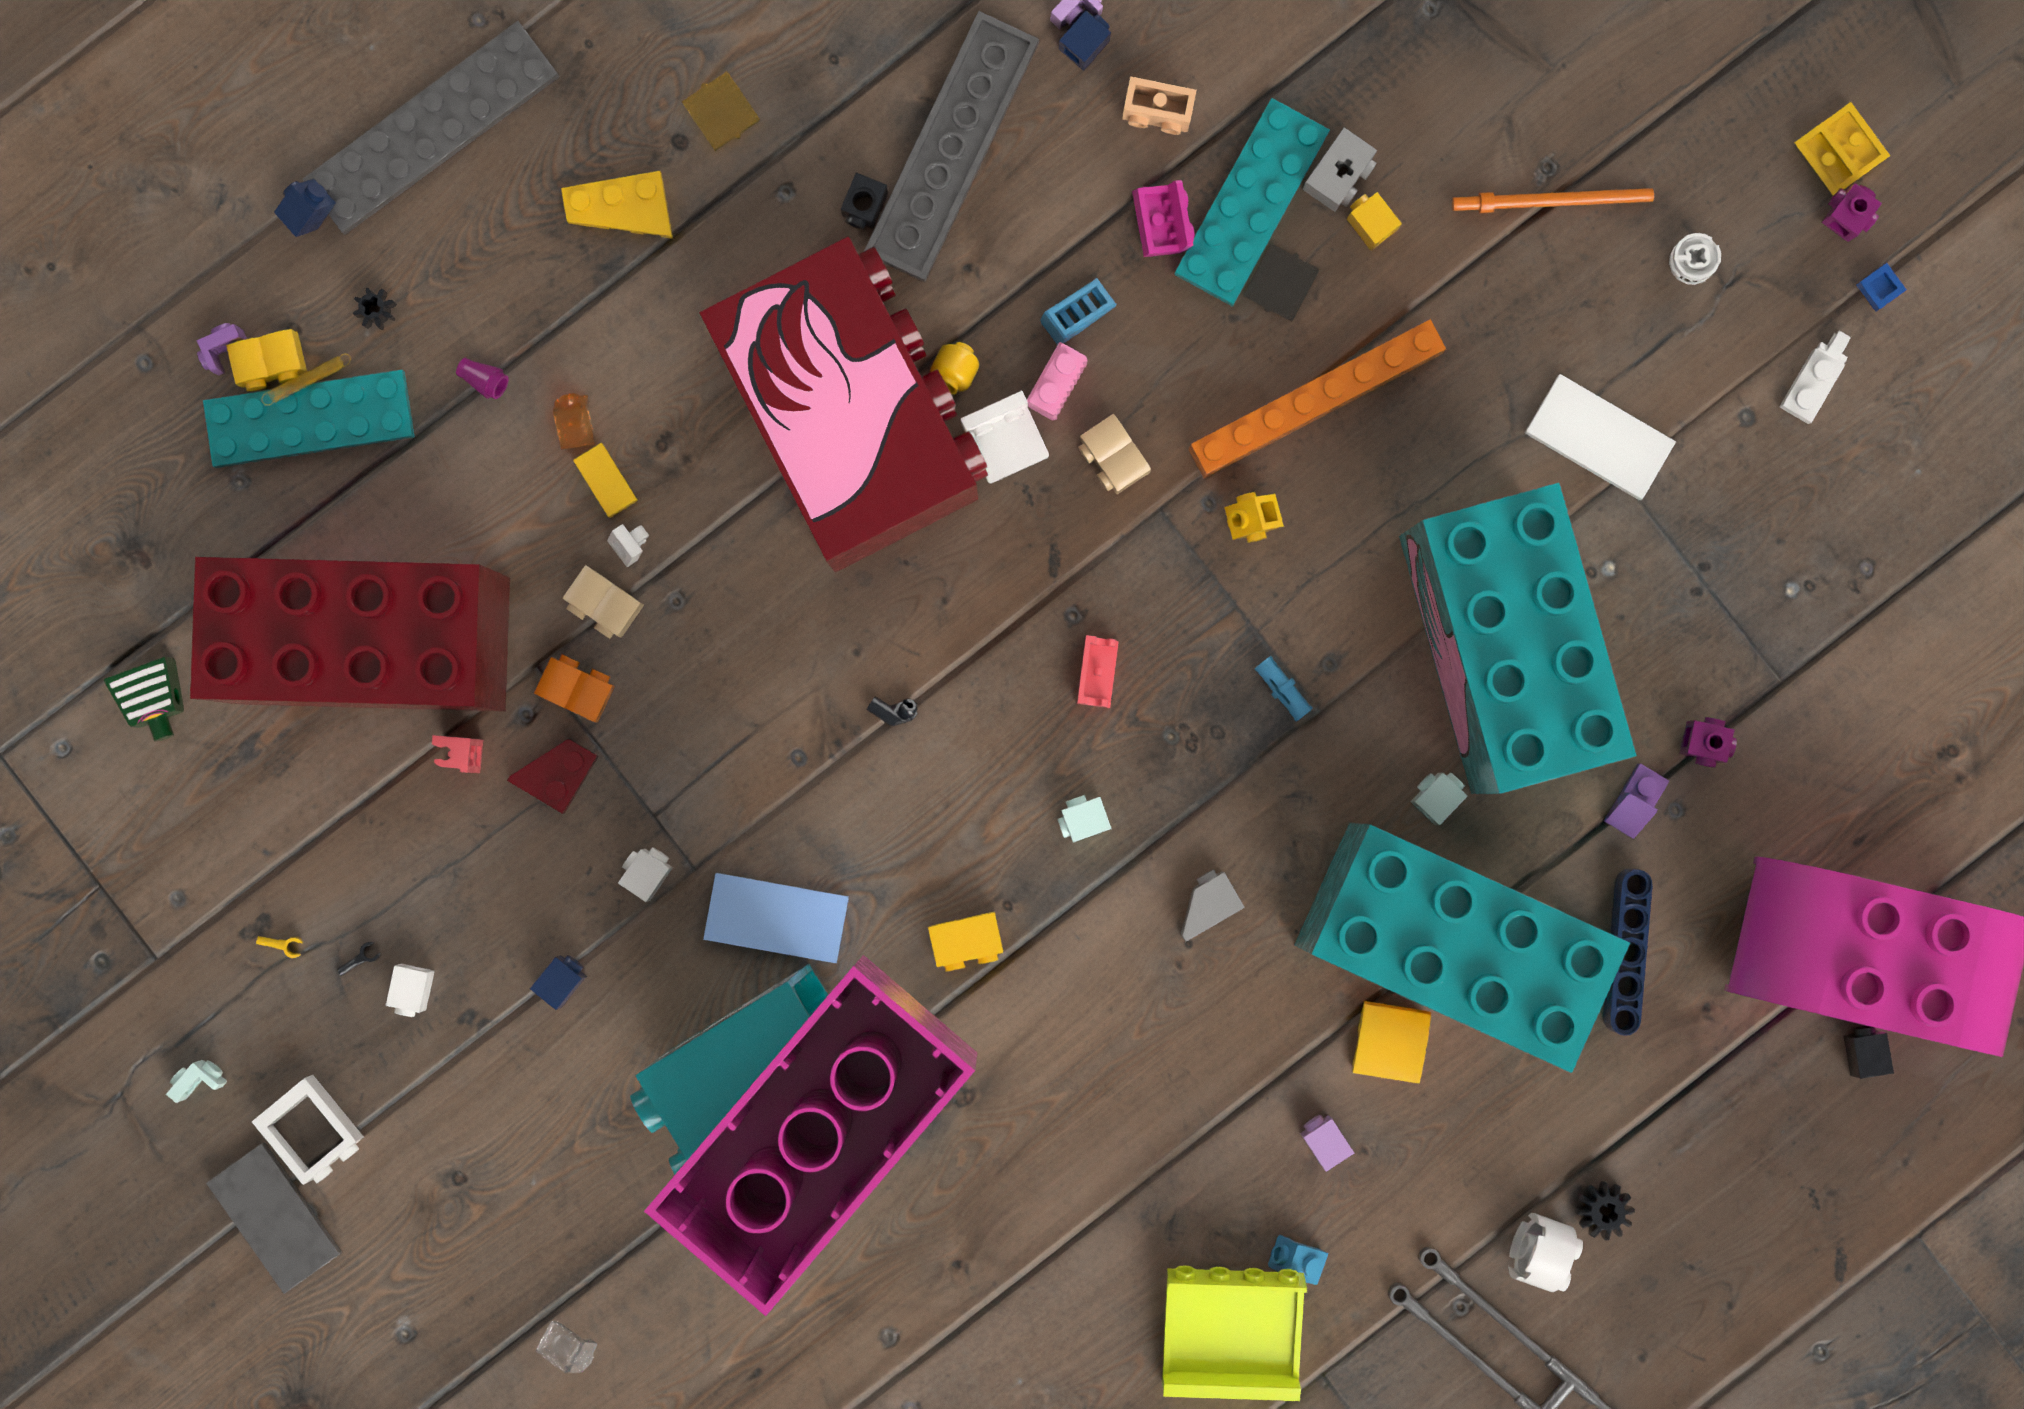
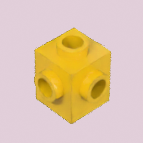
[1224,492,1284,543]

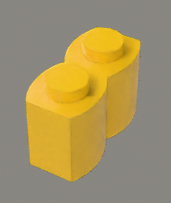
[226,329,307,391]

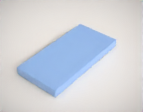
[703,873,849,963]

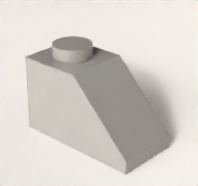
[1181,869,1245,941]

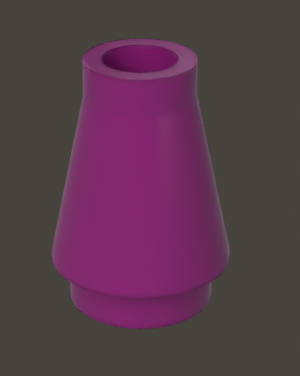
[456,358,509,399]

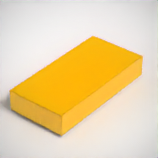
[573,443,638,518]

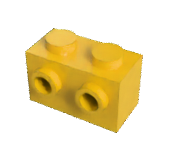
[928,911,1003,972]

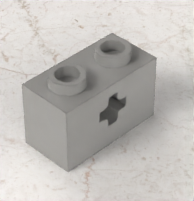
[1302,128,1377,212]

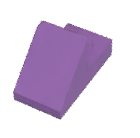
[1604,764,1669,839]

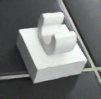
[607,524,649,567]

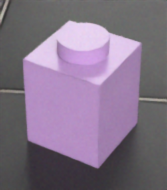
[1300,1115,1354,1172]

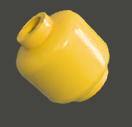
[930,342,979,394]

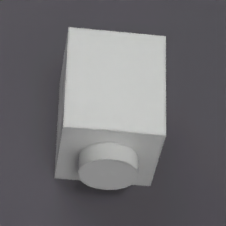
[386,964,435,1017]

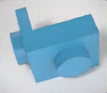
[1268,1235,1329,1285]

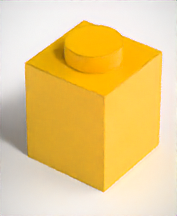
[1347,192,1402,251]

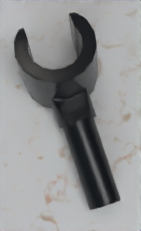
[337,942,381,976]

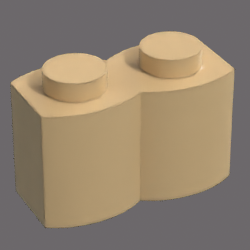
[1078,414,1151,494]
[563,565,644,639]

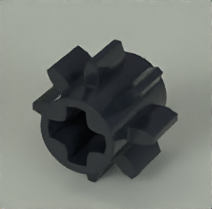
[353,287,397,330]

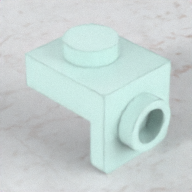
[166,1060,227,1103]

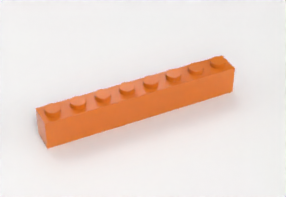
[1188,319,1446,478]

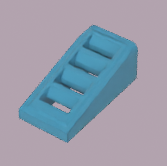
[1040,278,1117,345]

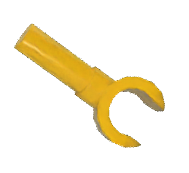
[256,936,304,958]

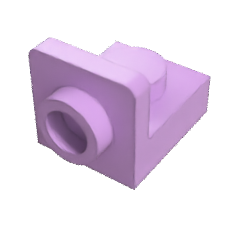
[1050,0,1103,30]

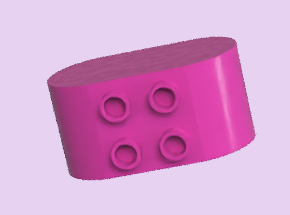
[1724,856,2024,1057]

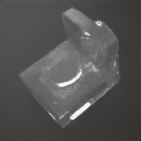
[535,1321,597,1373]

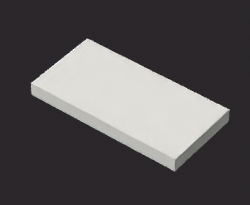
[1524,374,1676,500]

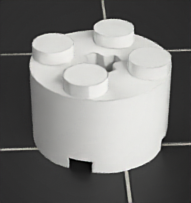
[1509,1213,1583,1292]

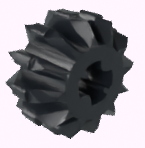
[1575,1181,1635,1240]

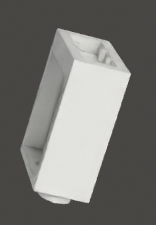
[252,1075,364,1185]

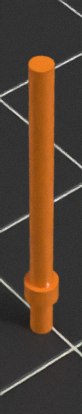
[1452,188,1654,213]

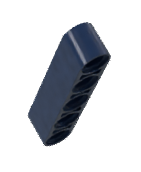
[1603,869,1653,1036]

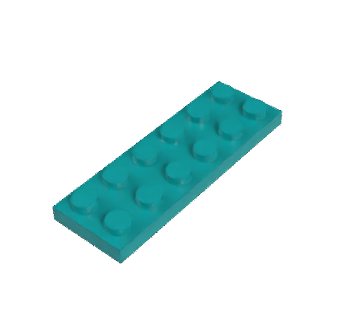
[1174,98,1330,307]
[203,370,415,468]

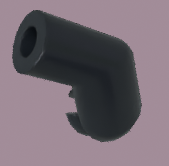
[866,696,918,726]

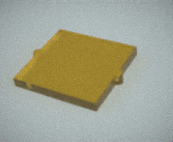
[682,71,760,151]

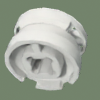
[1669,233,1721,285]

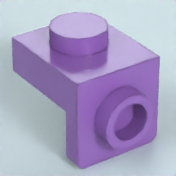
[197,323,247,376]

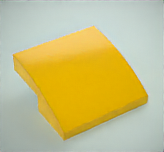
[1794,102,1890,196]
[1352,1001,1431,1084]

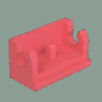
[1077,635,1119,708]
[432,735,483,773]

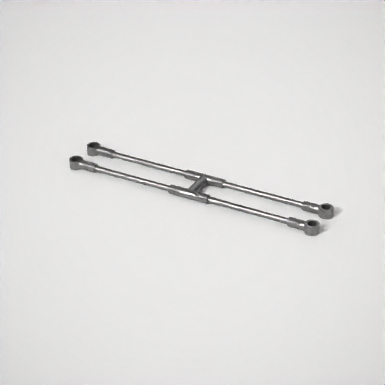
[1388,1247,1611,1409]

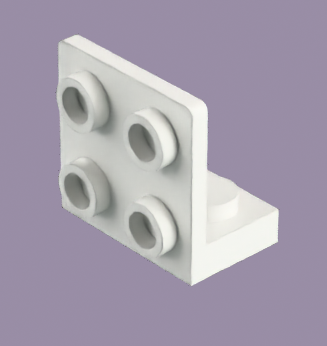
[961,391,1049,484]

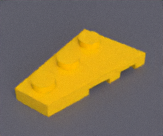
[561,171,673,239]

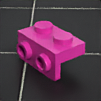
[1132,180,1194,257]

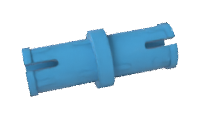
[1254,656,1313,721]

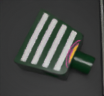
[104,657,184,742]

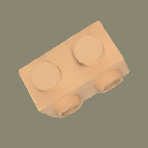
[1122,76,1197,135]

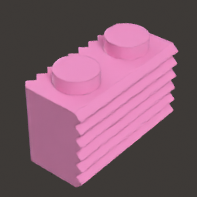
[1027,342,1087,420]

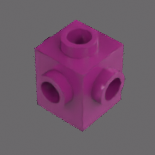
[1821,183,1882,242]
[1679,717,1737,768]

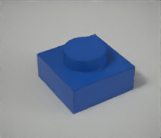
[1856,263,1907,312]

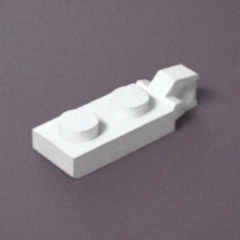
[1780,331,1851,424]

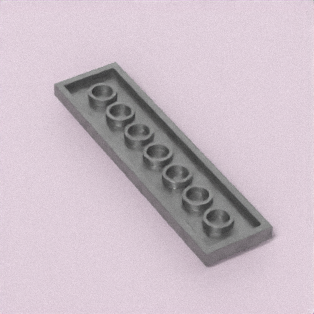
[864,11,1039,282]
[303,21,559,235]

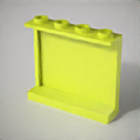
[1162,1266,1307,1401]

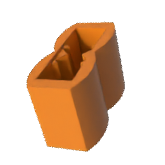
[534,654,615,723]

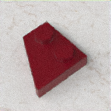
[507,739,599,814]

